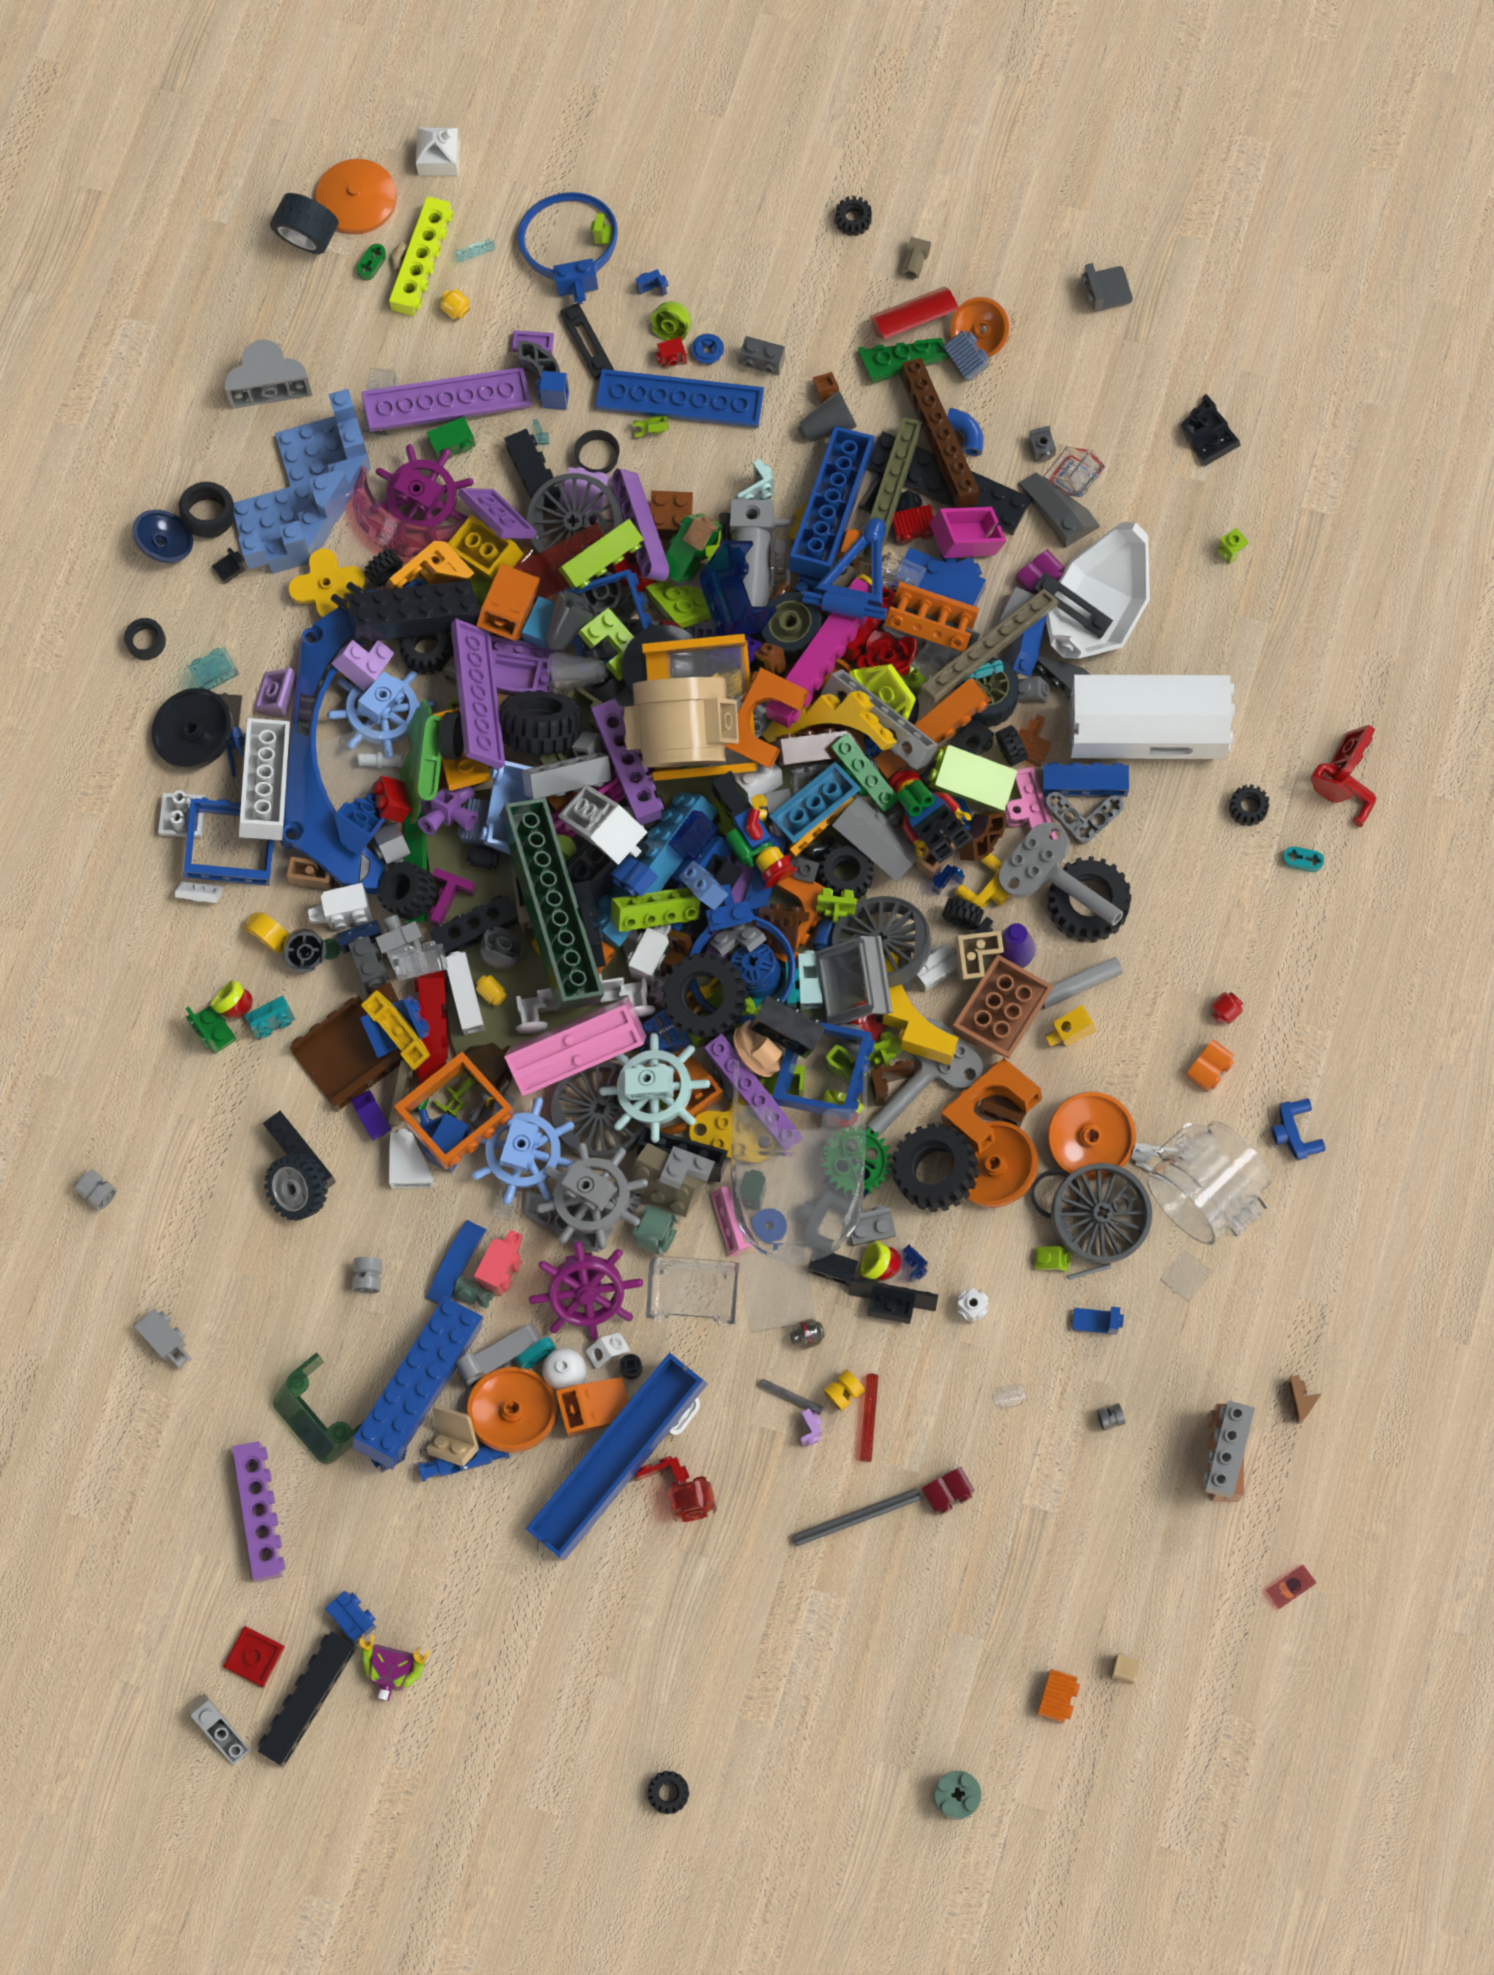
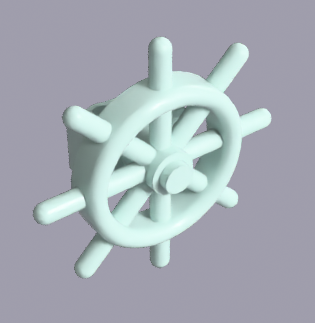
[599,1033,710,1143]

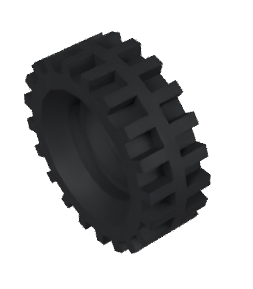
[1048,856,1131,943]

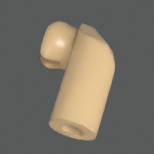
[391,243,409,273]

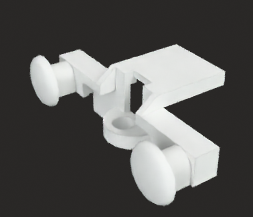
[515,973,655,1034]

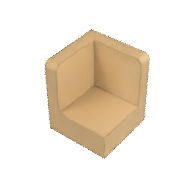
[1111,1653,1140,1684]

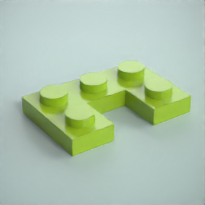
[578,607,634,681]

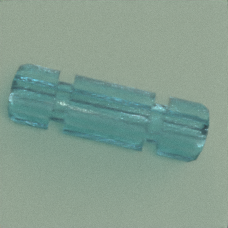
[456,238,495,262]

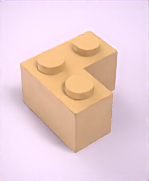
[954,931,1004,981]

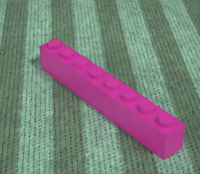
[765,578,872,729]

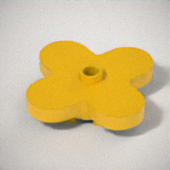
[289,548,366,618]

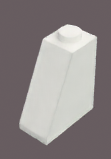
[389,1129,435,1189]

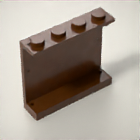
[289,996,404,1112]

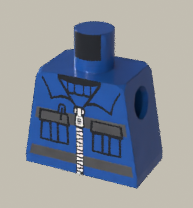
[638,1008,691,1053]

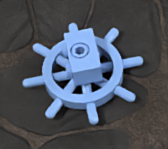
[327,670,437,759]
[468,1097,576,1205]

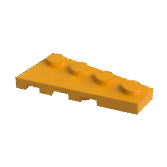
[786,797,854,860]

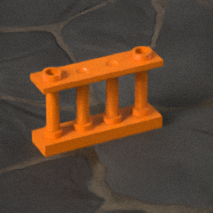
[884,582,980,652]

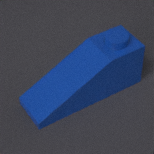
[1004,616,1046,677]

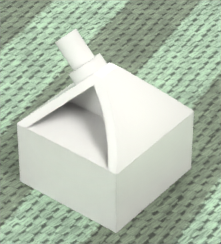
[416,128,460,176]

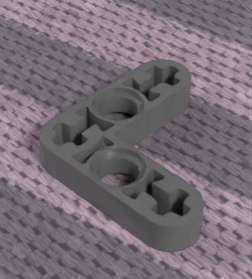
[1044,792,1124,844]

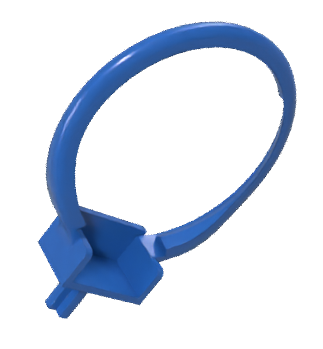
[517,192,618,304]
[689,884,796,1023]

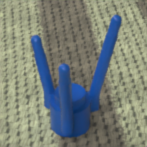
[227,727,246,777]

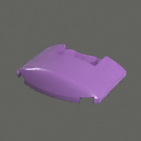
[491,636,562,694]

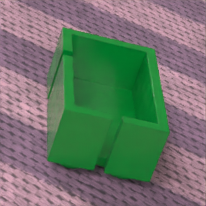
[665,513,722,583]

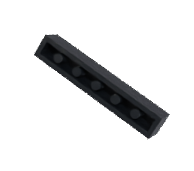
[258,1631,357,1767]

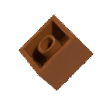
[650,490,694,540]

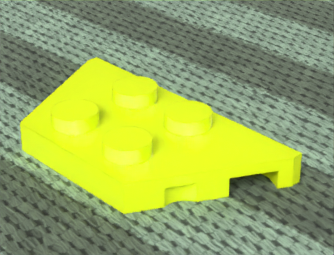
[849,664,916,736]

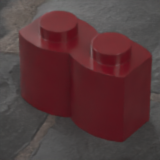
[922,1467,975,1515]

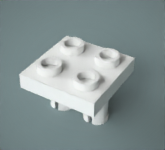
[158,790,206,838]

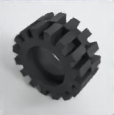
[835,196,872,236]
[364,549,404,587]
[995,725,1028,766]
[1229,784,1270,826]
[942,897,984,930]
[647,1771,689,1814]

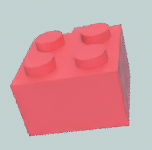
[474,1230,523,1297]

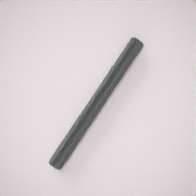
[793,1488,921,1546]

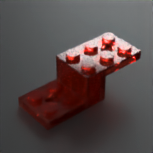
[514,523,612,606]

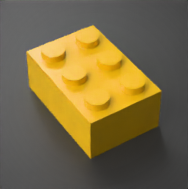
[448,515,524,583]

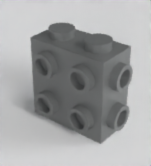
[348,936,390,995]

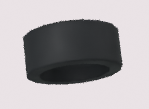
[124,618,166,660]

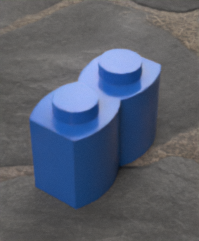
[610,855,658,897]

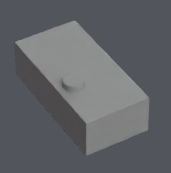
[832,796,919,882]

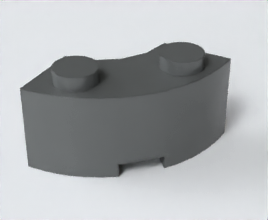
[518,341,560,378]

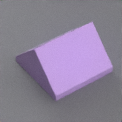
[254,668,296,718]

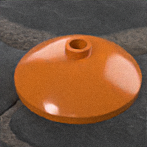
[950,297,1010,358]

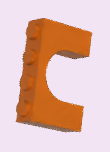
[725,668,809,770]
[751,875,825,967]
[941,1058,1042,1155]

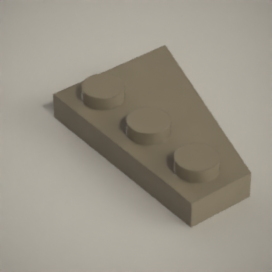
[388,1059,415,1126]

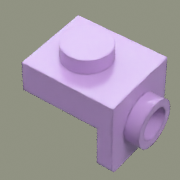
[800,1408,822,1446]

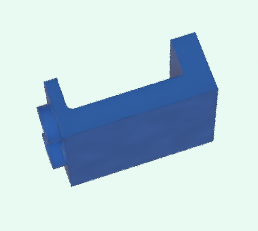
[360,995,429,1058]

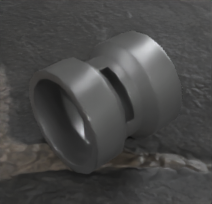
[1097,1403,1125,1431]

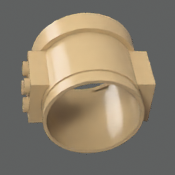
[623,677,739,767]

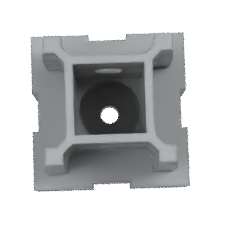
[375,915,428,980]

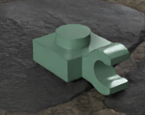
[454,1276,494,1308]

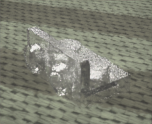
[882,552,927,590]

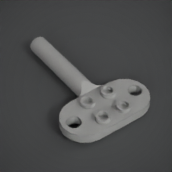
[999,822,1123,926]
[865,1018,983,1138]

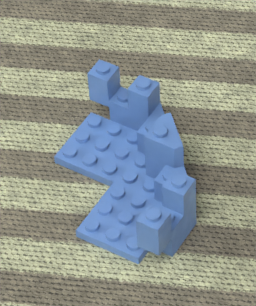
[234,389,371,574]

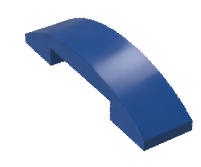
[427,1220,487,1304]

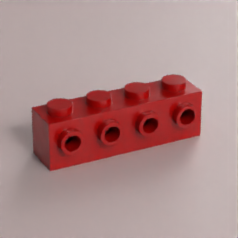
[842,585,898,663]

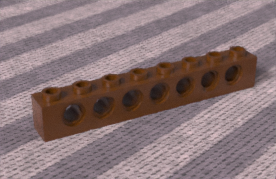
[900,358,980,508]

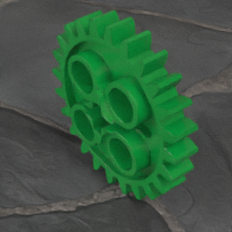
[821,1125,892,1197]

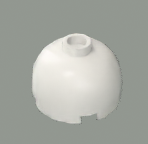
[542,1348,587,1391]

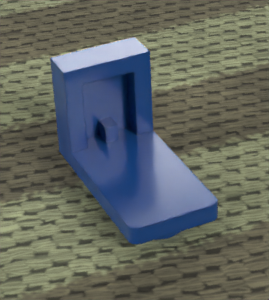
[1072,1307,1124,1335]

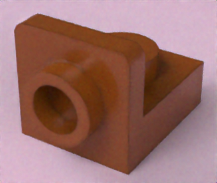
[813,372,839,403]

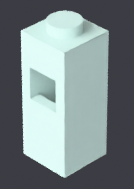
[798,950,822,1010]

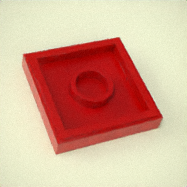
[223,1626,285,1688]

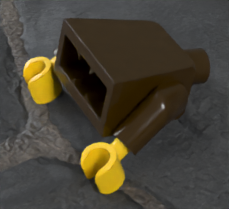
[454,1043,513,1112]

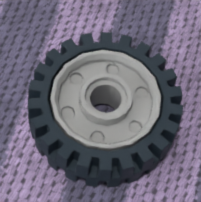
[264,1153,328,1221]

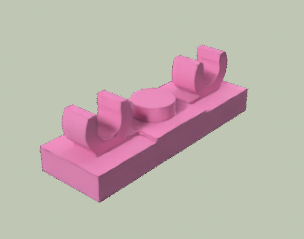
[711,1186,752,1256]

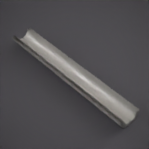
[1068,1264,1111,1280]

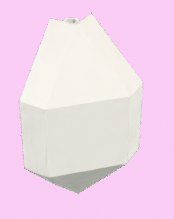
[1045,522,1150,659]

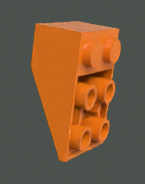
[477,564,540,641]
[662,1048,723,1118]
[556,1377,629,1438]

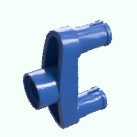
[1271,1098,1326,1161]

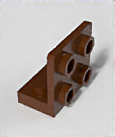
[870,1060,914,1107]

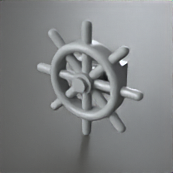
[537,1143,648,1250]

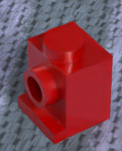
[655,337,687,367]

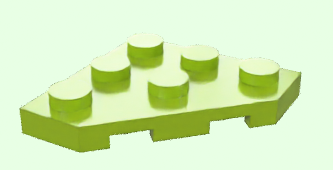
[644,581,728,628]

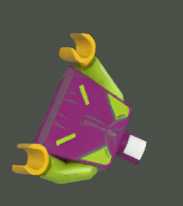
[359,1633,430,1701]

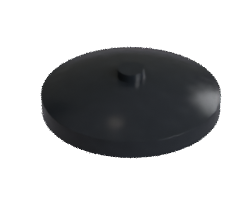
[621,624,707,696]
[152,688,234,770]

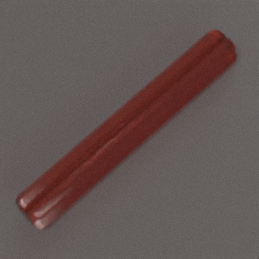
[860,1373,879,1462]

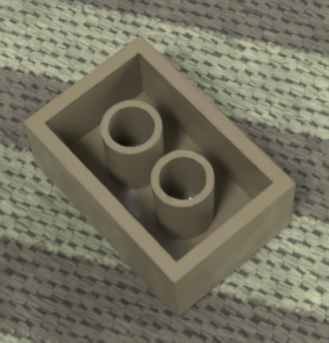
[629,1143,703,1218]

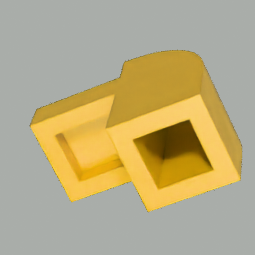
[242,912,289,954]

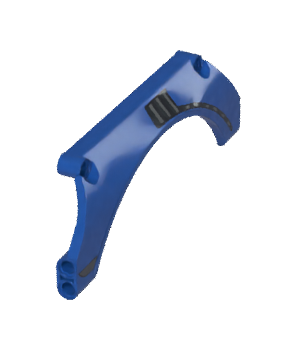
[280,590,385,894]

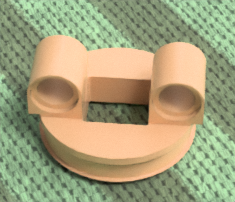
[733,1020,784,1077]

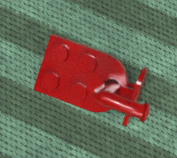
[1311,725,1376,828]

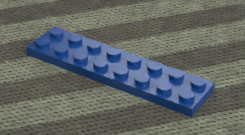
[596,369,764,428]

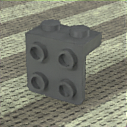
[1081,263,1133,312]

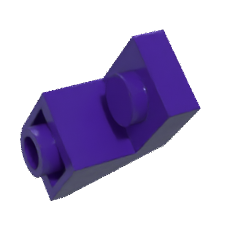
[351,1089,392,1140]

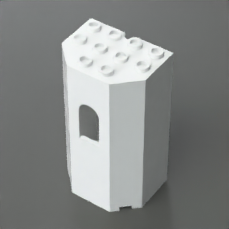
[1069,675,1235,759]

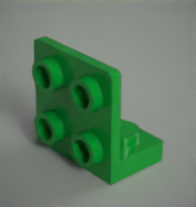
[185,1006,237,1054]

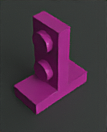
[429,868,477,926]

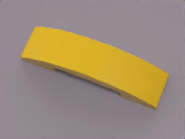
[361,990,430,1070]

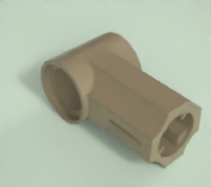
[902,237,931,279]

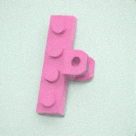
[1004,767,1057,840]

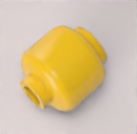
[440,289,471,320]

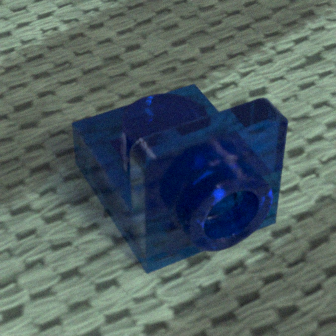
[903,1245,928,1282]

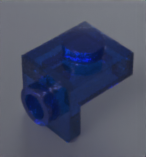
[932,864,965,895]

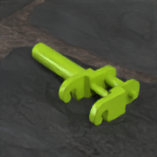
[434,1076,475,1117]

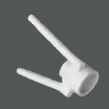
[1131,1143,1187,1184]

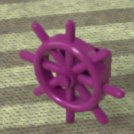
[370,444,474,544]
[529,1241,643,1341]

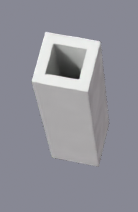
[444,951,485,1036]

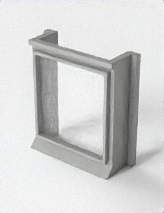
[815,936,893,1026]

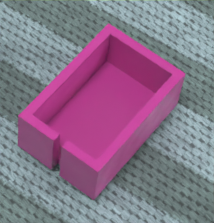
[929,507,1006,558]

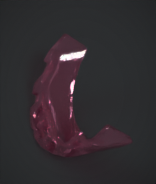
[352,466,469,558]

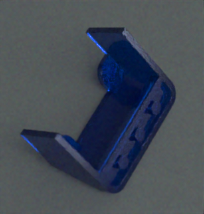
[699,540,777,637]

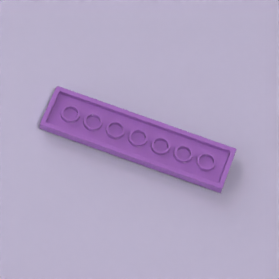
[361,367,532,432]
[451,618,505,769]

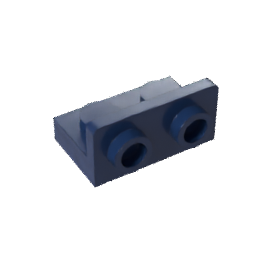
[337,920,382,954]

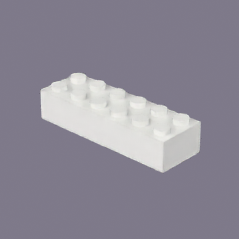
[239,718,290,840]

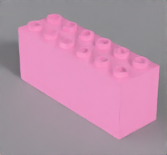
[504,996,646,1097]

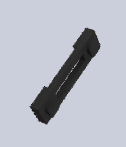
[560,303,614,380]
[1032,572,1113,639]

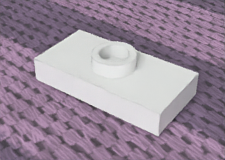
[175,881,223,903]

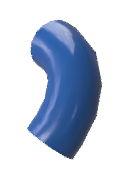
[947,408,984,456]

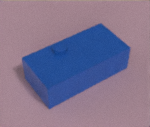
[892,547,986,607]

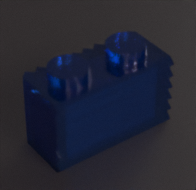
[668,810,718,861]

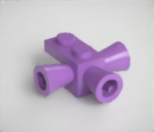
[418,786,478,836]

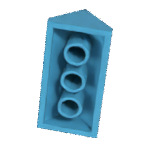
[769,762,861,844]

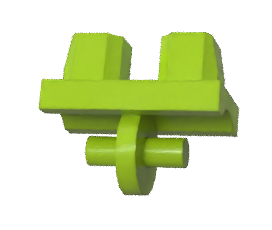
[816,888,857,923]
[868,1031,902,1067]

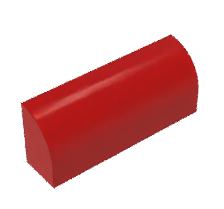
[869,287,959,339]

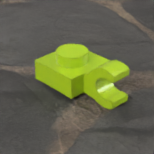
[633,416,669,437]

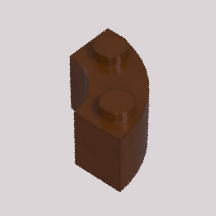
[959,811,1006,861]

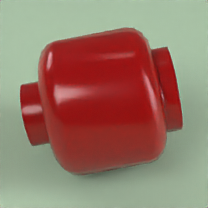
[1211,992,1244,1024]

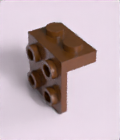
[757,903,810,955]

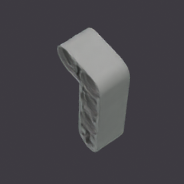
[455,1323,542,1387]

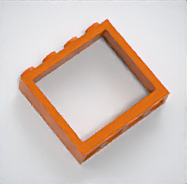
[394,1052,514,1170]

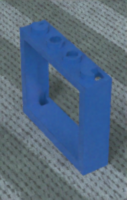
[557,569,652,674]
[183,797,274,886]
[772,1022,875,1121]

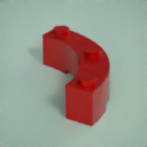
[414,970,448,1085]

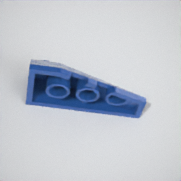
[334,793,386,856]

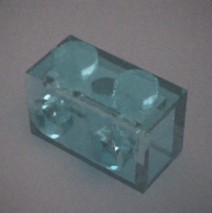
[187,646,239,690]

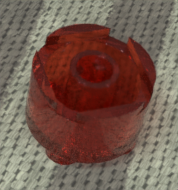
[667,1476,717,1522]

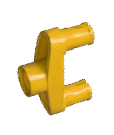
[955,853,1010,909]

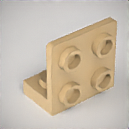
[426,1405,479,1467]

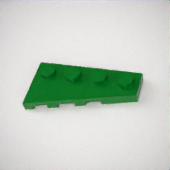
[858,338,949,383]

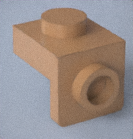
[683,516,719,551]

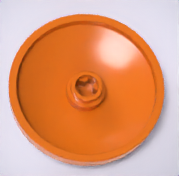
[316,159,397,234]
[1047,1091,1136,1180]
[951,1121,1039,1208]
[467,1367,557,1453]

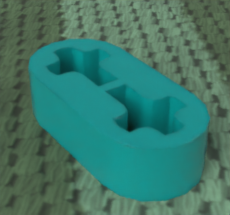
[1283,846,1324,872]
[516,1337,556,1369]

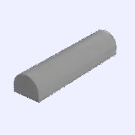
[1042,957,1123,1009]

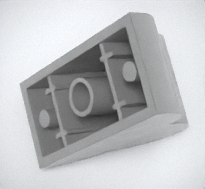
[225,340,313,409]

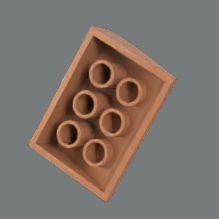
[953,954,1054,1059]

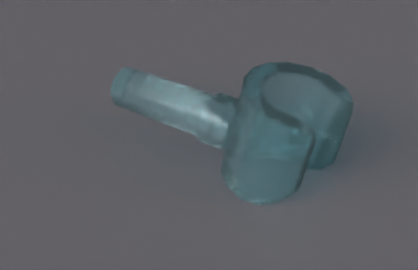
[533,419,549,445]

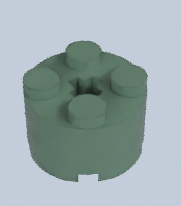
[632,1205,679,1256]
[934,1771,981,1820]

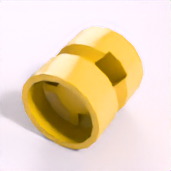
[823,1369,865,1412]

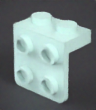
[736,459,774,500]

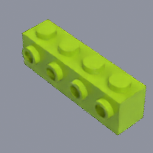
[559,519,644,590]
[610,887,700,932]

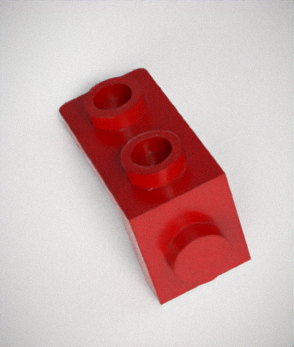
[635,1456,690,1489]

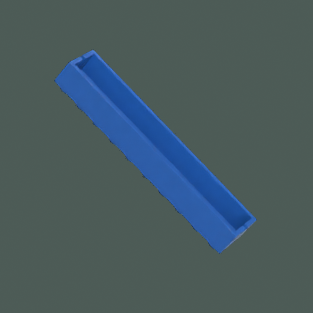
[526,1352,708,1560]

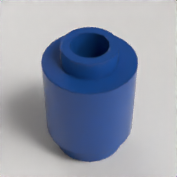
[812,920,836,951]

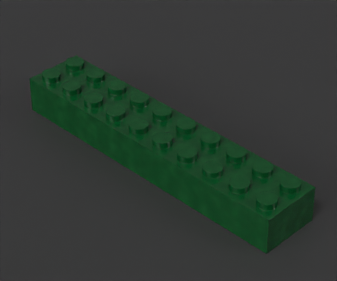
[499,797,604,1012]

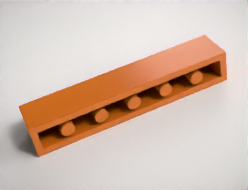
[873,678,991,780]

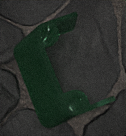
[273,1352,364,1465]

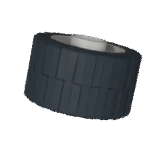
[270,193,339,254]

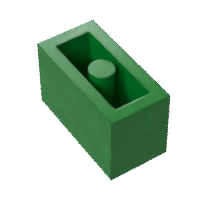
[426,417,476,460]

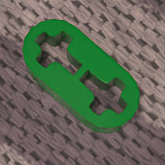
[357,244,387,281]

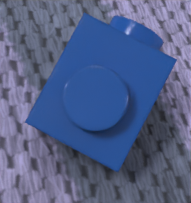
[636,269,669,296]

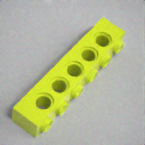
[389,196,454,316]

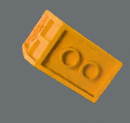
[382,541,474,590]

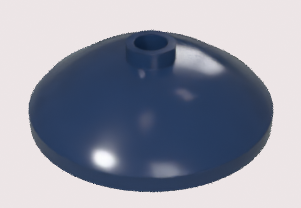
[132,510,193,563]

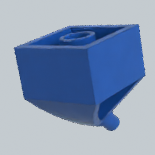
[418,1109,471,1173]

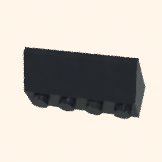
[565,839,650,904]

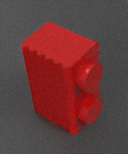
[891,504,934,544]
[372,775,411,823]

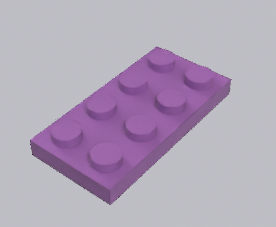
[458,488,537,540]

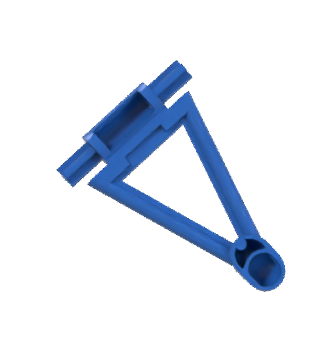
[802,518,887,620]

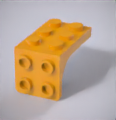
[431,707,491,791]

